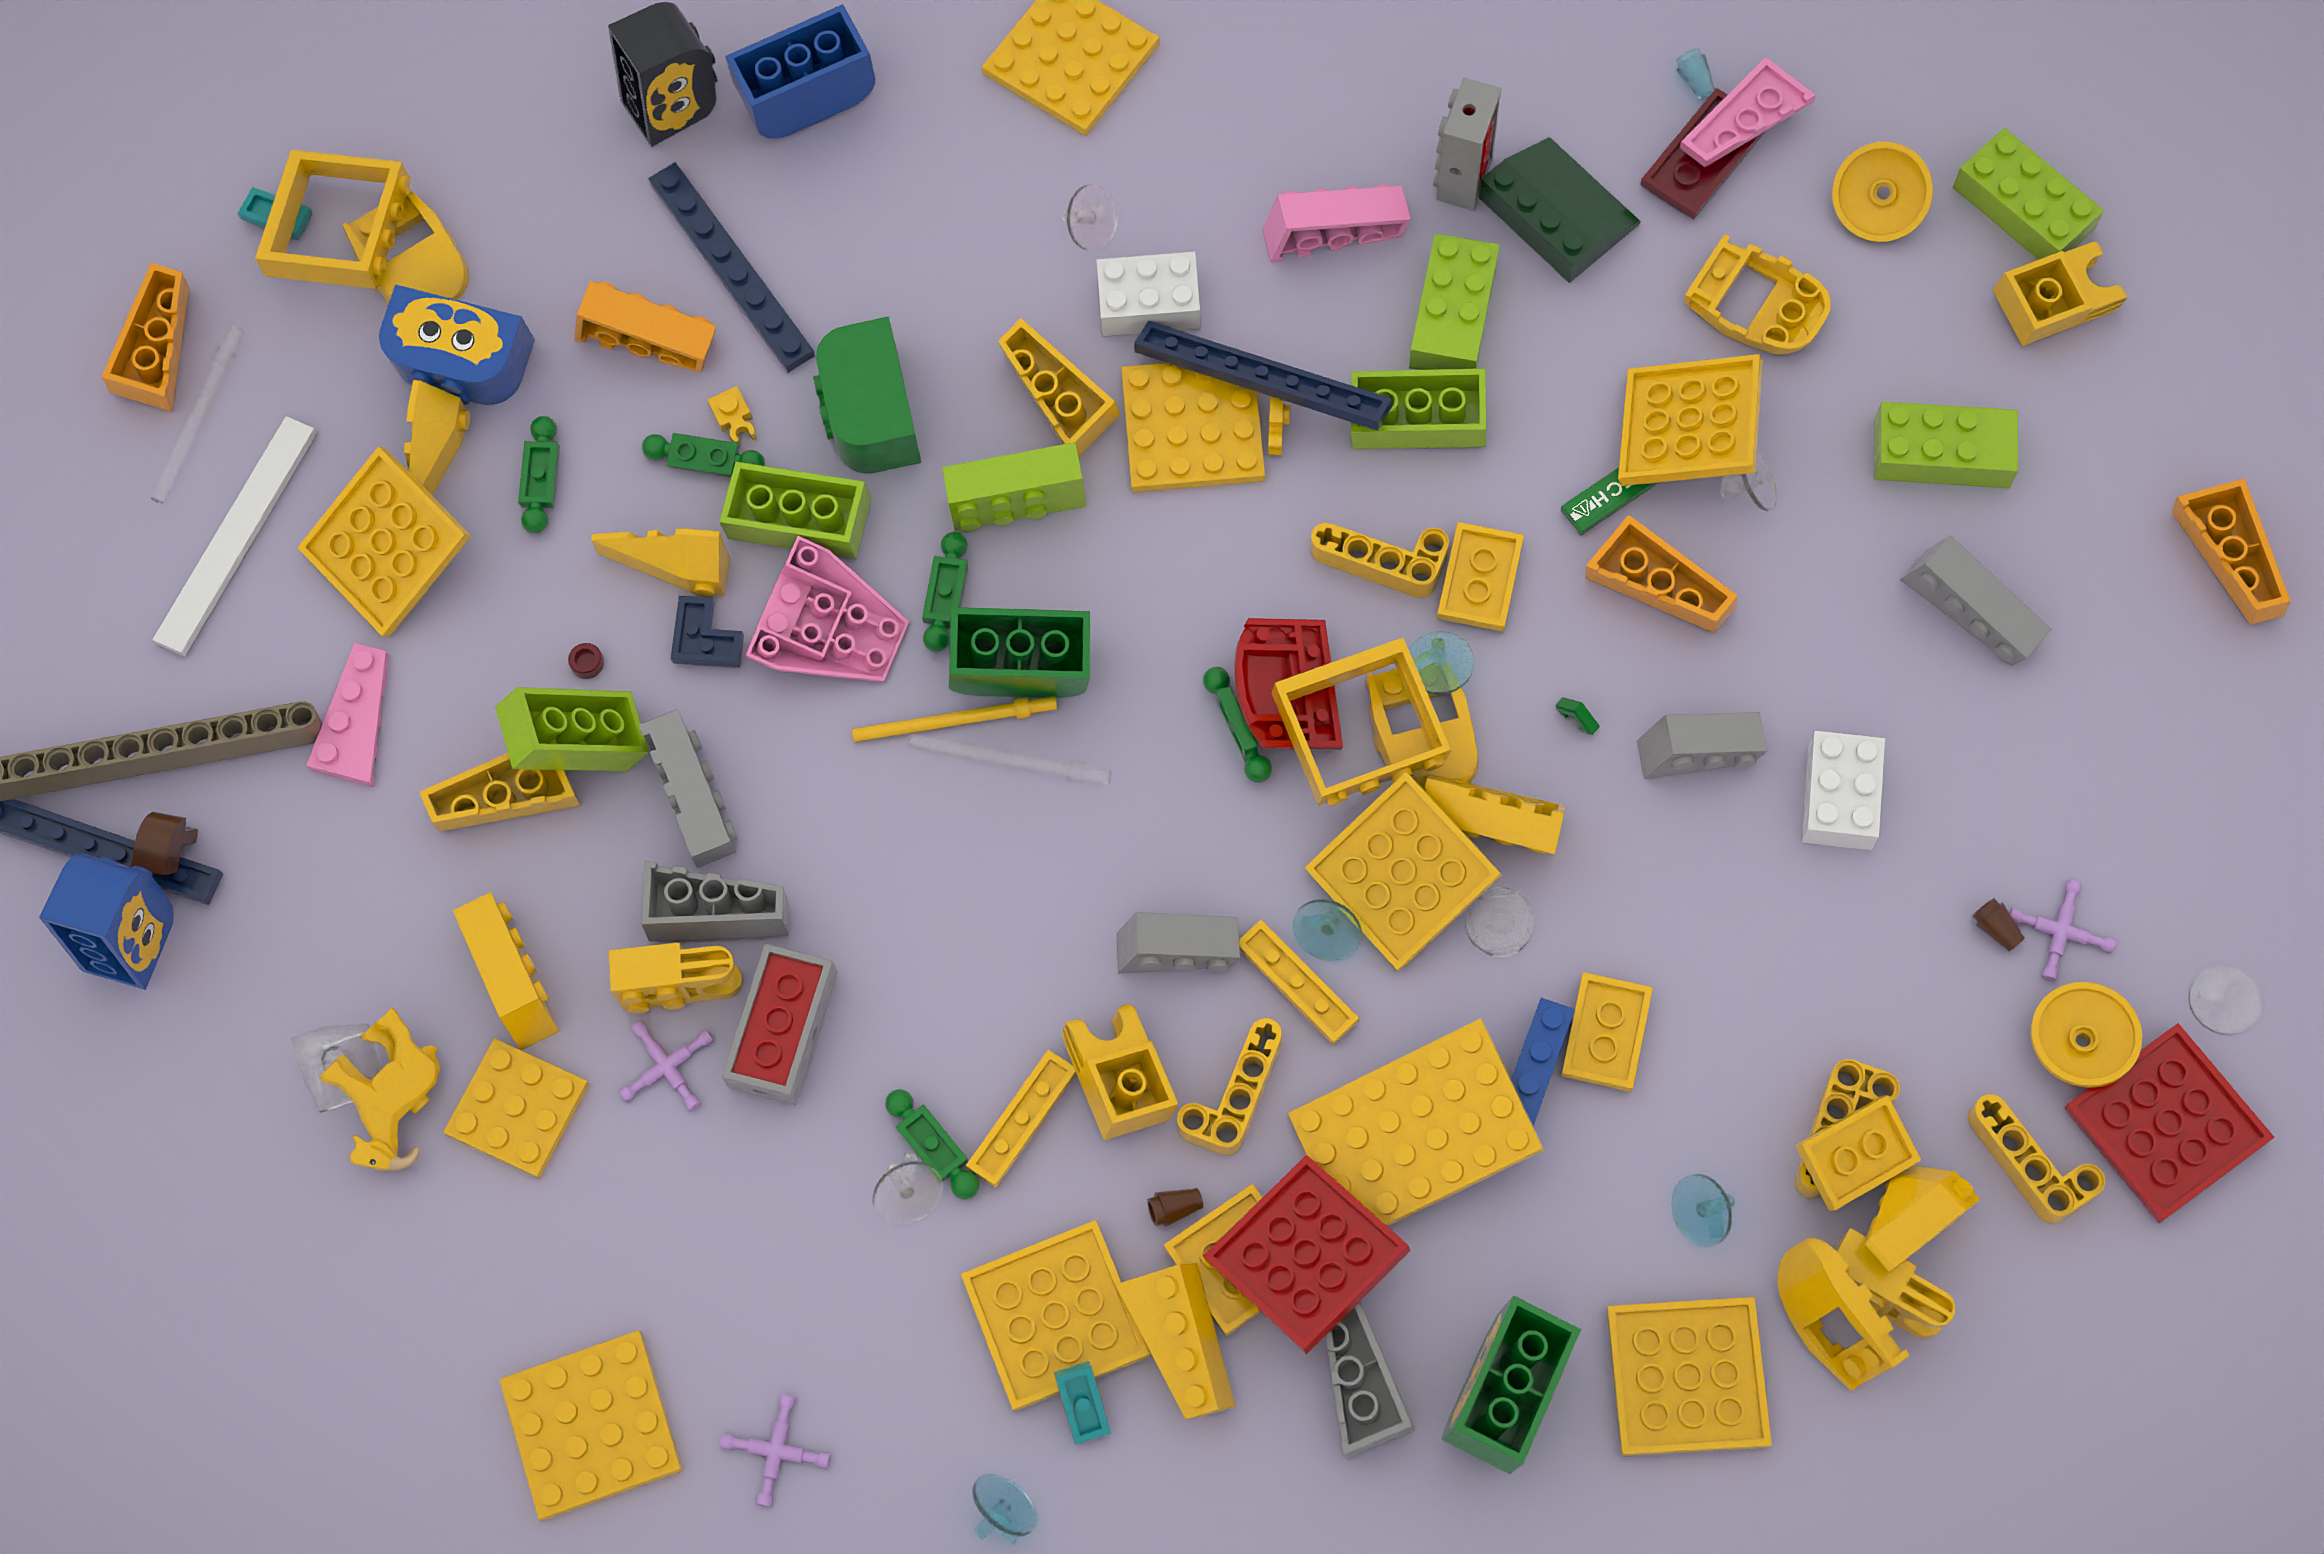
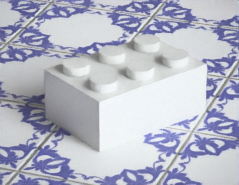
[1097,252,1201,336]
[1802,731,1885,850]

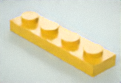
[1239,920,1359,1045]
[966,1049,1077,1188]

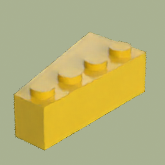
[998,318,1120,458]
[419,753,581,832]
[1424,774,1565,854]
[452,892,559,1050]
[1115,1263,1236,1419]

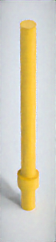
[852,696,1057,742]

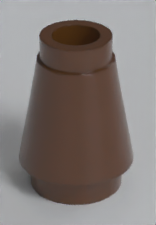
[1972,898,2025,952]
[1147,1188,1203,1227]

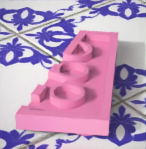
[1680,57,1816,167]
[306,643,389,787]

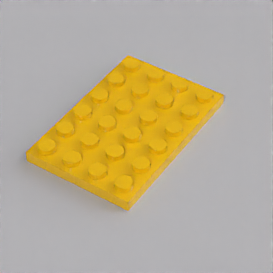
[1288,1018,1544,1226]

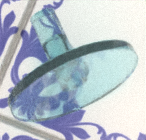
[1409,631,1474,695]
[1292,899,1362,961]
[1671,1174,1735,1247]
[972,1474,1038,1545]

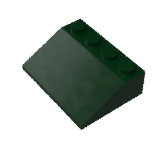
[1479,137,1641,283]

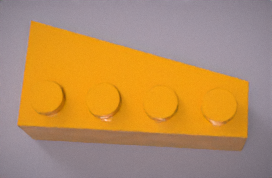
[101,263,189,412]
[574,280,716,372]
[2172,478,2291,625]
[1586,515,1738,633]

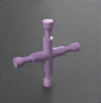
[2010,879,2116,981]
[619,1020,714,1111]
[720,1395,831,1507]

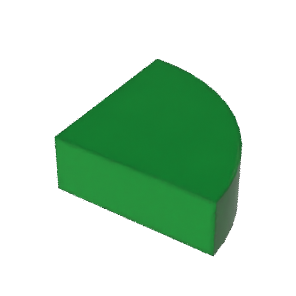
[1555,697,1600,735]

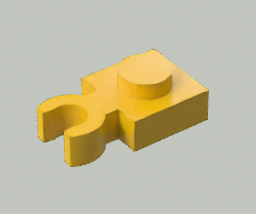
[707,386,757,447]
[1268,396,1290,456]

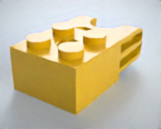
[1993,241,2128,346]
[609,942,743,1014]
[1062,1004,1178,1141]
[1835,1228,1956,1339]

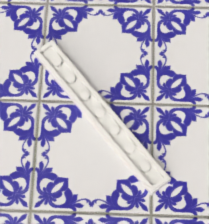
[152,416,317,657]

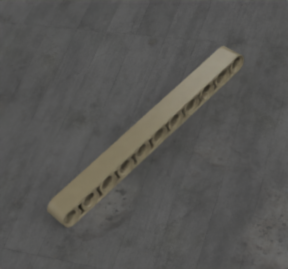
[0,701,322,801]

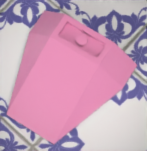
[745,536,909,683]

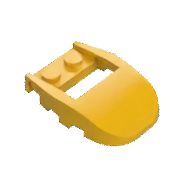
[342,191,469,304]
[1684,234,1831,355]
[1365,655,1479,789]
[1777,1238,1910,1391]

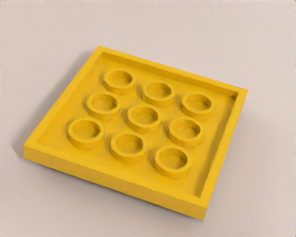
[982,0,1160,136]
[1618,354,1763,486]
[1121,363,1265,493]
[297,446,471,637]
[1304,772,1503,971]
[961,1220,1150,1412]
[1606,1297,1772,1456]
[499,1330,683,1521]

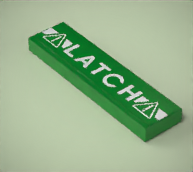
[1561,467,1660,535]

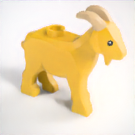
[318,1007,440,1171]

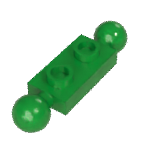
[518,416,560,534]
[642,433,765,477]
[922,532,968,652]
[1203,667,1272,783]
[885,1089,979,1199]

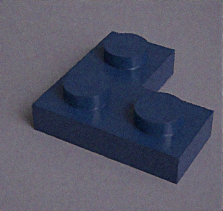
[671,596,744,668]

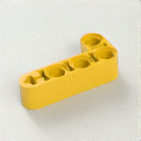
[1311,522,1449,598]
[1177,1018,1282,1156]
[1795,1059,1900,1199]
[1968,1094,2105,1223]

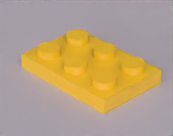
[1437,522,1524,632]
[1561,972,1653,1092]
[1795,1095,1921,1211]

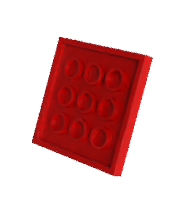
[2064,1023,2275,1224]
[1203,1155,1411,1355]

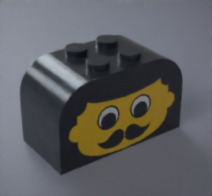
[608,2,718,147]

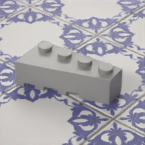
[1900,535,2052,665]
[639,709,738,868]
[641,860,789,942]
[1325,1302,1415,1459]

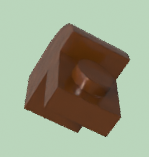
[131,812,198,875]

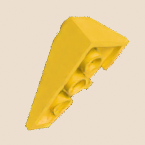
[404,380,471,496]
[591,528,730,597]
[1864,1165,1980,1272]

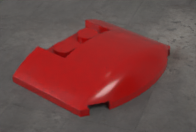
[1234,618,1343,750]

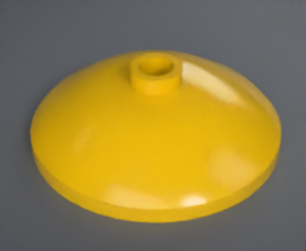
[1832,142,1933,242]
[2030,982,2142,1087]

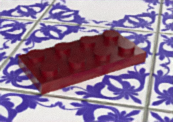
[1640,87,1766,220]

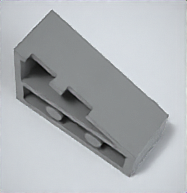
[1637,712,1768,779]
[1116,912,1240,973]

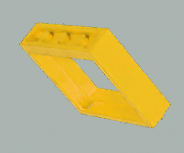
[255,150,411,289]
[1271,637,1451,806]

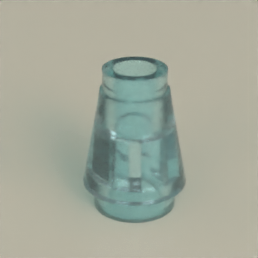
[1676,49,1715,100]

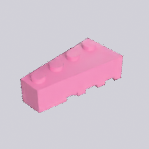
[1263,184,1411,263]

